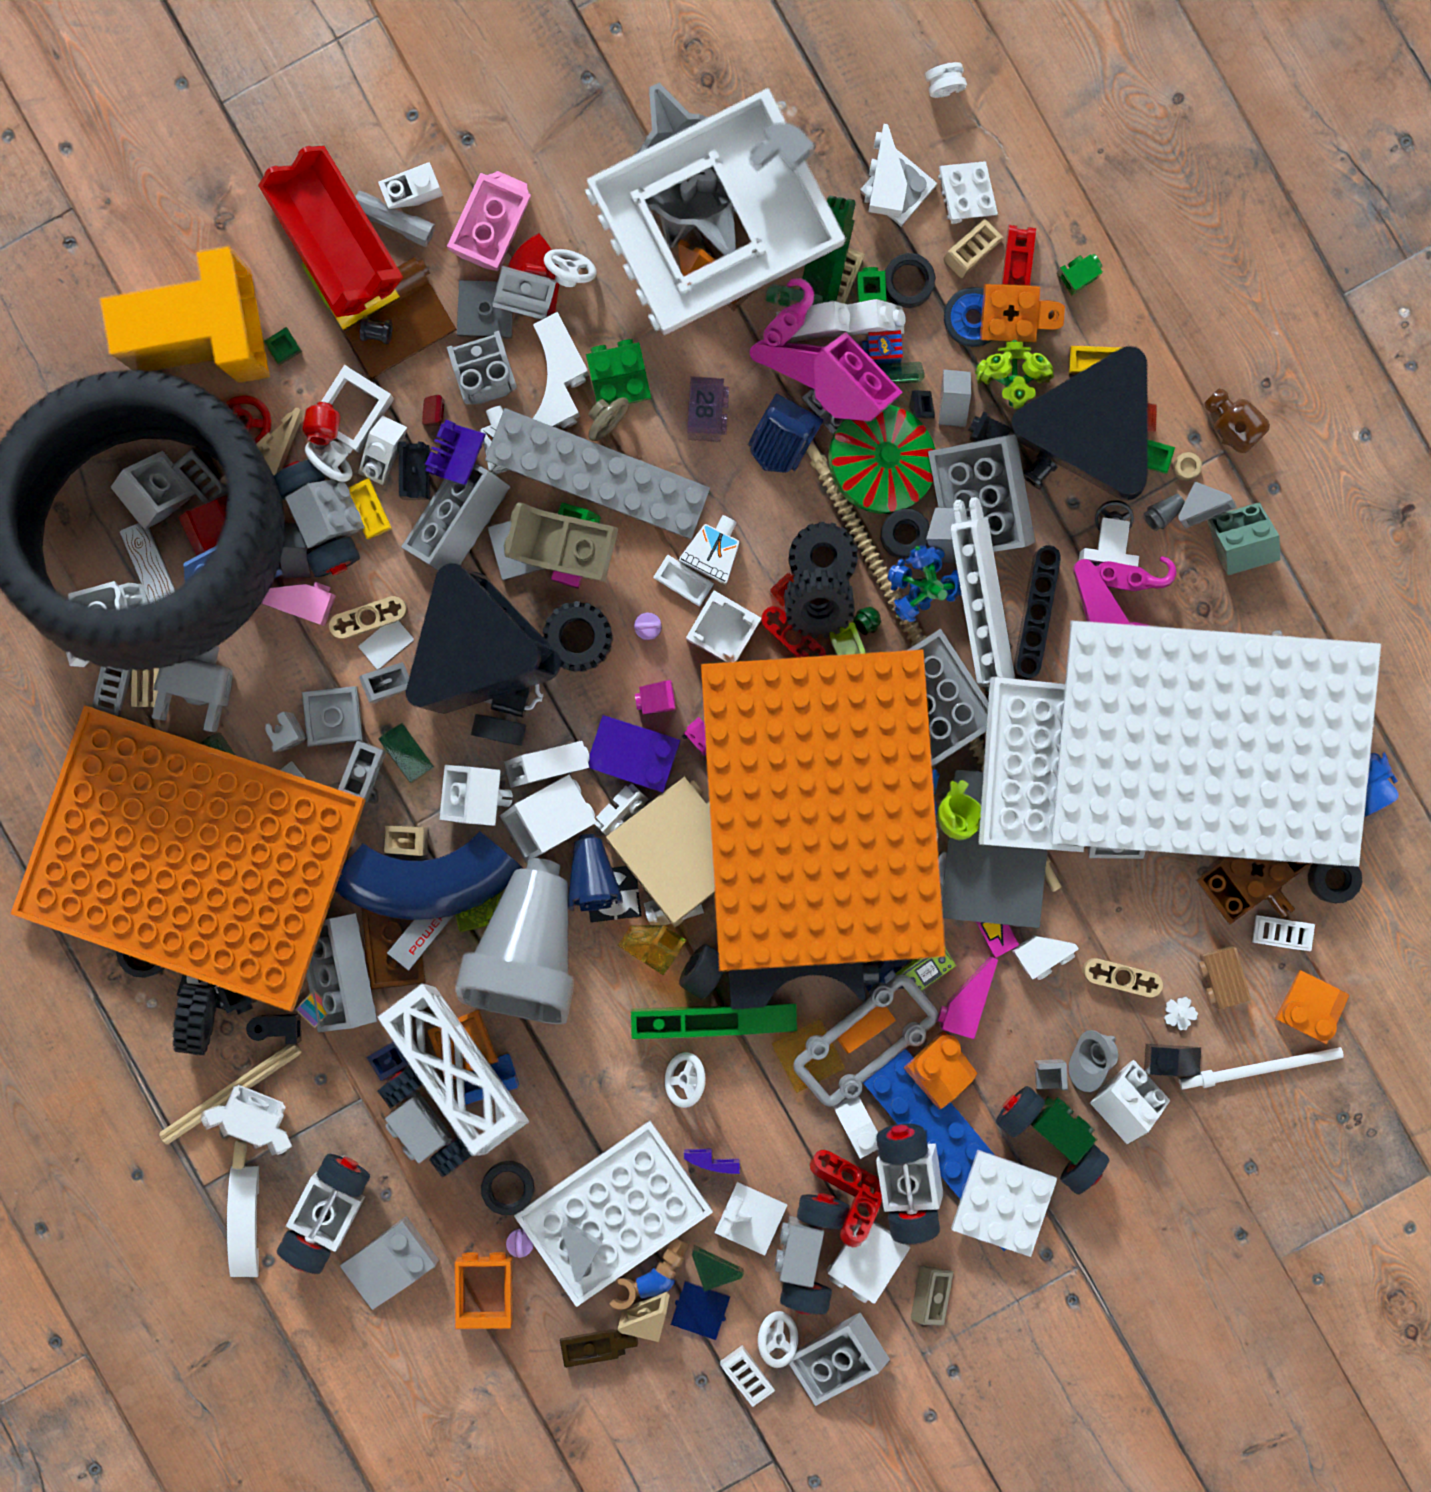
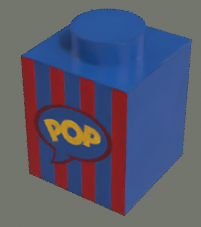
[862,330,903,364]

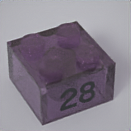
[687,377,729,442]

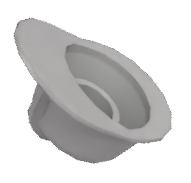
[1069,1030,1119,1092]

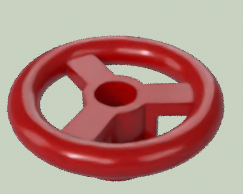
[225,395,272,444]

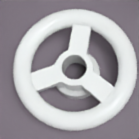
[544,249,597,287]
[305,441,352,482]
[665,1052,706,1108]
[758,1311,798,1368]

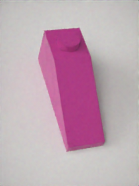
[635,680,676,715]
[937,956,998,1039]

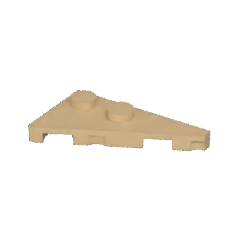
[220,408,304,486]

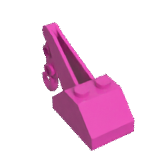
[750,278,903,421]
[1073,556,1176,626]

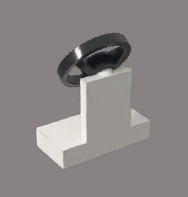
[1079,500,1139,567]

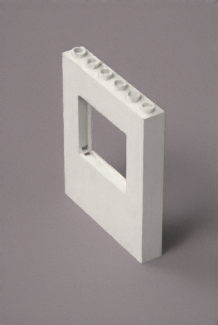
[585,88,845,335]

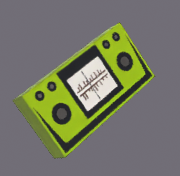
[895,949,956,997]

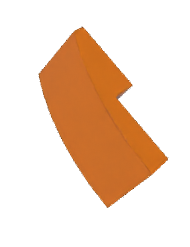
[837,1006,896,1054]

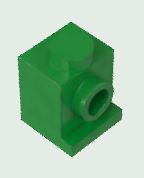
[1056,254,1103,296]
[856,267,886,303]

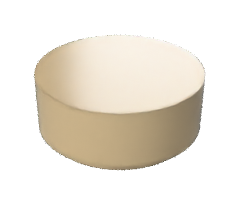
[1173,452,1202,481]
[233,1141,247,1169]

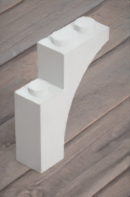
[776,299,906,343]
[533,312,589,430]

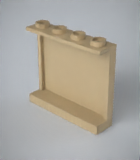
[606,777,715,928]

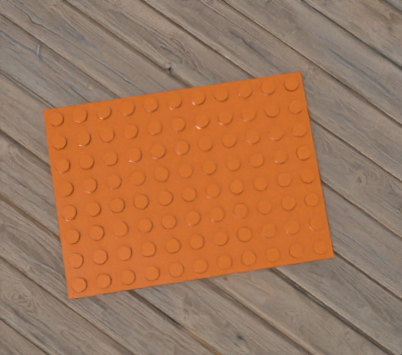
[701,650,945,971]
[10,705,366,1011]

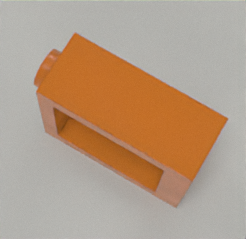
[455,1252,513,1329]

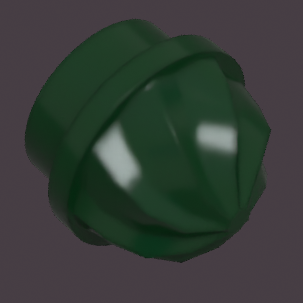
[853,607,881,635]

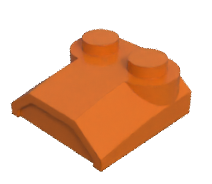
[1275,970,1349,1045]
[904,1031,978,1110]

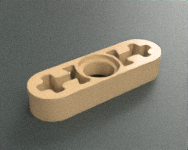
[329,596,407,639]
[1083,958,1163,997]

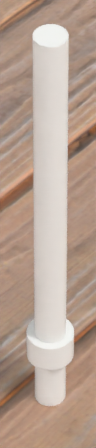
[1179,1047,1343,1090]

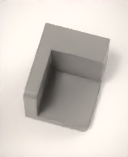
[1034,1059,1068,1091]

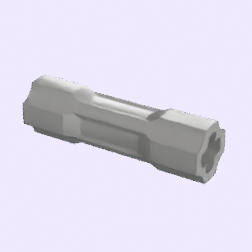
[355,190,435,247]

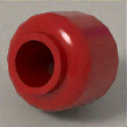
[302,402,341,445]

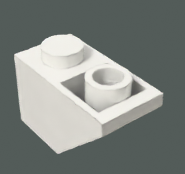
[378,162,443,209]
[358,416,407,485]
[1011,935,1078,980]

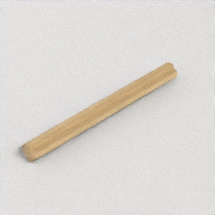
[159,1044,301,1145]

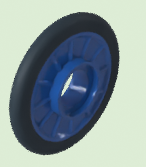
[944,287,992,347]

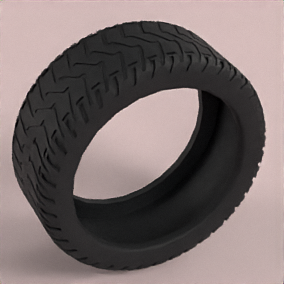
[0,370,285,670]

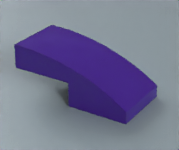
[684,1148,740,1174]

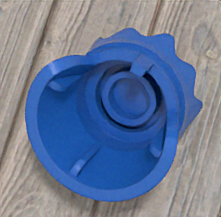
[1364,752,1399,817]

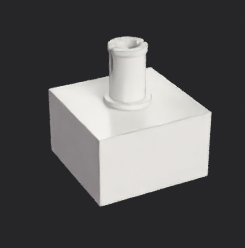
[439,765,513,825]

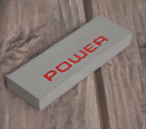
[387,915,454,971]

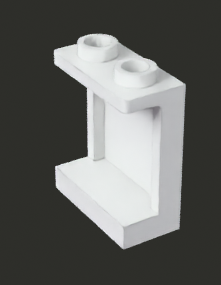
[827,1213,910,1304]

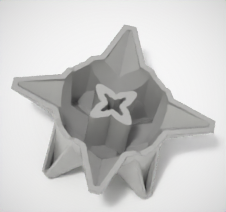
[633,83,736,256]

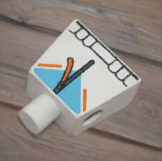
[679,515,739,586]

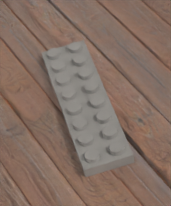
[485,408,710,539]

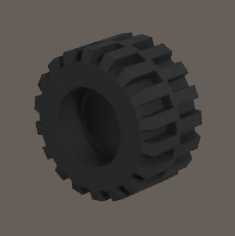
[542,601,613,672]

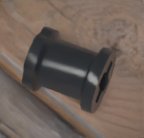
[360,316,393,345]
[1023,453,1058,489]

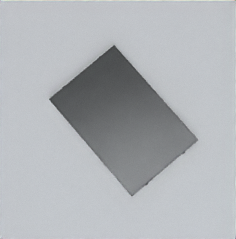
[942,770,1047,928]

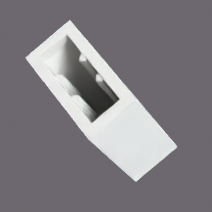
[504,741,589,788]

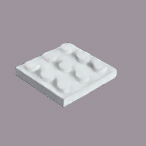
[951,1150,1057,1257]

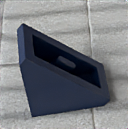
[366,1041,410,1081]

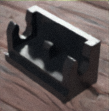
[399,441,430,500]

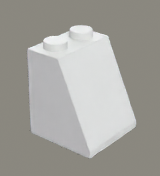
[499,774,597,863]

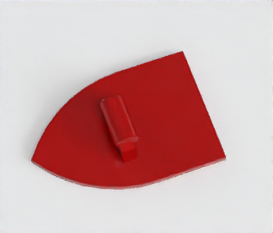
[502,233,559,317]

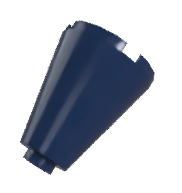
[568,834,623,911]

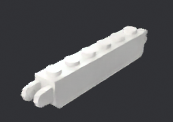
[951,497,1015,692]

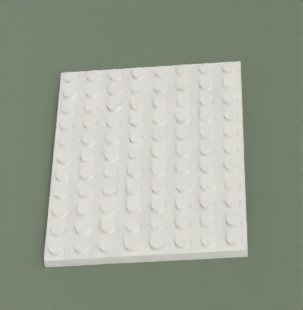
[1051,621,1381,866]

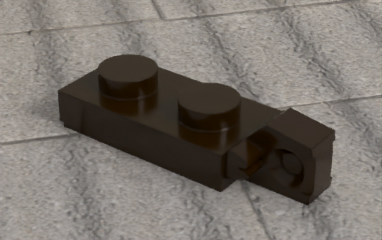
[560,1329,638,1368]

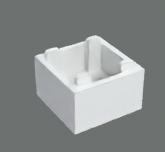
[686,591,761,663]

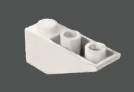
[864,124,907,217]

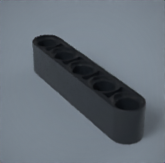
[1013,545,1061,679]

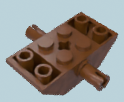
[1196,856,1312,925]

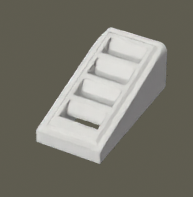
[1252,915,1315,951]
[720,1345,775,1407]

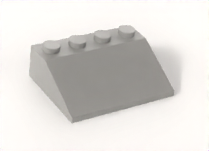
[928,434,1035,552]
[907,629,989,766]

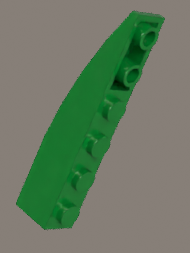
[631,1003,797,1039]

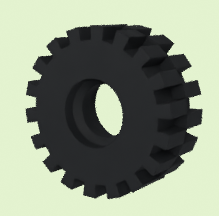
[788,522,858,580]
[784,568,855,638]
[172,983,216,1056]

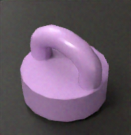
[634,613,662,640]
[506,1228,534,1258]

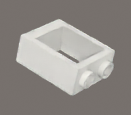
[321,365,395,454]

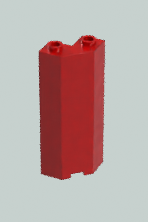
[258,146,403,317]

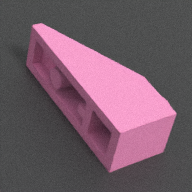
[262,582,336,626]

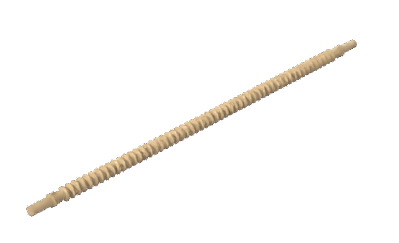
[807,440,1062,892]

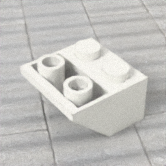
[1090,1060,1170,1144]

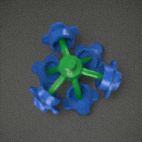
[888,546,962,623]

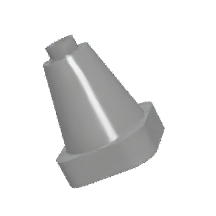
[455,858,574,1024]

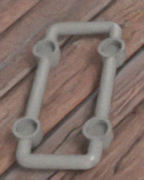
[793,975,938,1107]

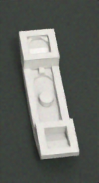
[227,1166,259,1277]

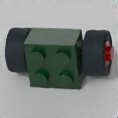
[996,1086,1110,1195]

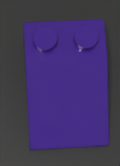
[588,715,681,792]

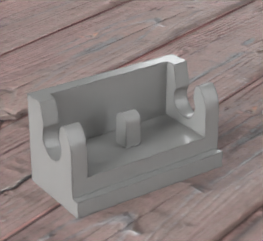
[266,711,307,752]

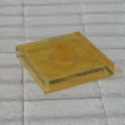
[771,1019,845,1093]

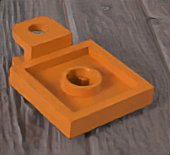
[980,284,1065,342]

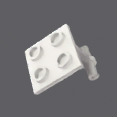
[715,1182,787,1255]

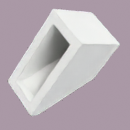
[833,1096,878,1159]

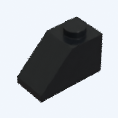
[1144,1044,1201,1076]

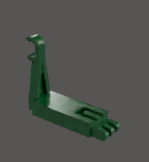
[766,195,856,307]

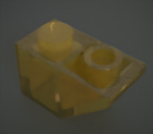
[617,925,686,976]

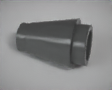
[1144,494,1185,531]

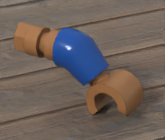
[609,1238,689,1310]

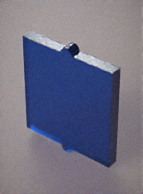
[670,1281,730,1340]

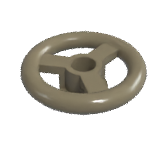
[588,397,629,441]

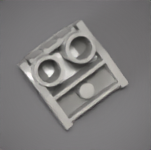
[447,331,517,404]

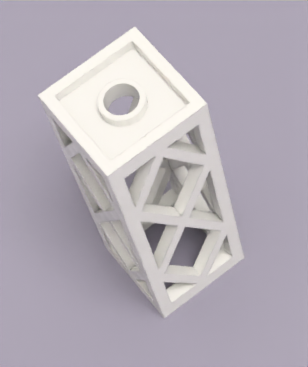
[378,984,530,1155]

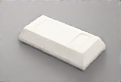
[653,555,714,607]

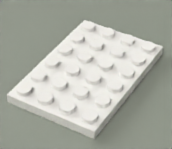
[979,677,1084,852]
[514,1120,713,1307]

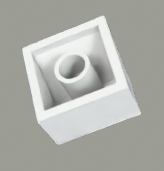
[111,451,195,530]

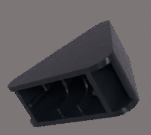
[1012,346,1148,501]
[405,563,561,714]

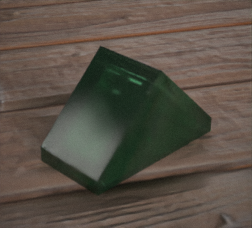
[691,1245,744,1292]

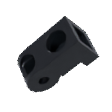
[246,1014,302,1044]

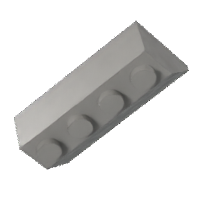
[401,463,511,570]
[306,913,377,1032]

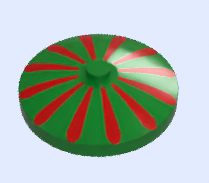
[828,405,935,514]

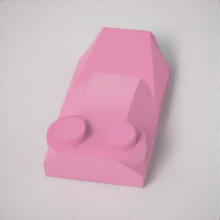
[447,171,531,271]

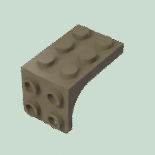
[504,503,619,582]

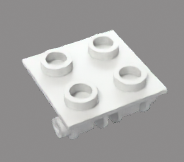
[938,161,998,224]

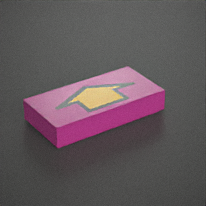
[976,922,1019,958]

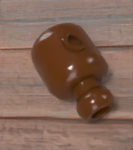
[1204,388,1270,453]

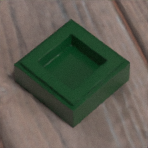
[263,327,302,366]

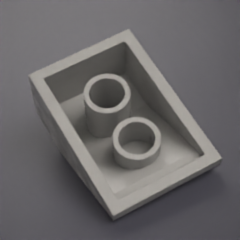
[340,1216,439,1310]
[789,1312,890,1406]

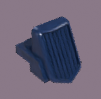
[748,393,824,473]

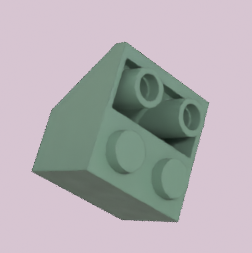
[1207,502,1281,575]

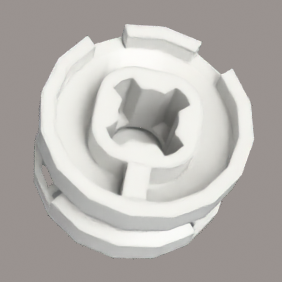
[925,62,967,98]

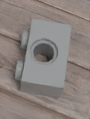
[338,741,387,802]

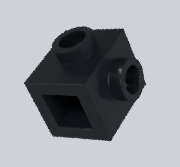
[217,987,258,1015]

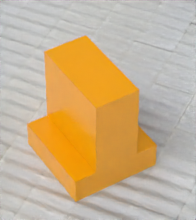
[100,246,270,383]

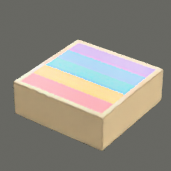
[295,990,328,1028]

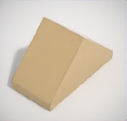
[384,826,428,856]
[617,1292,670,1342]

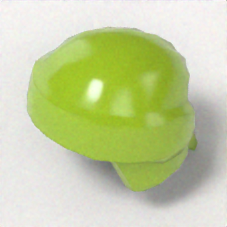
[937,780,981,840]

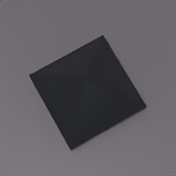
[909,390,935,419]

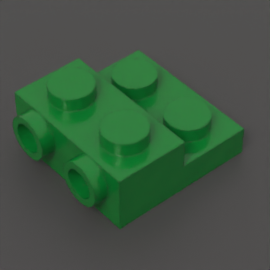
[586,339,652,405]

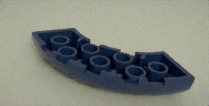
[335,831,524,920]

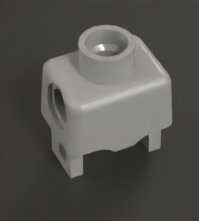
[152,646,233,732]

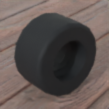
[880,509,930,560]
[1308,863,1362,904]
[679,944,725,999]

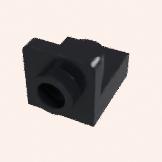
[968,412,1011,442]

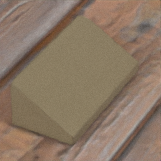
[911,1266,954,1326]

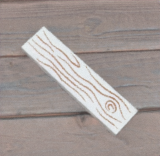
[119,523,175,602]

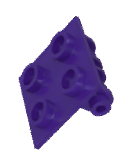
[425,420,486,485]

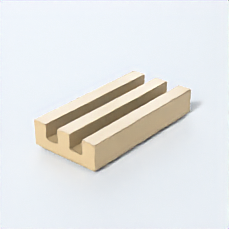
[131,668,159,707]

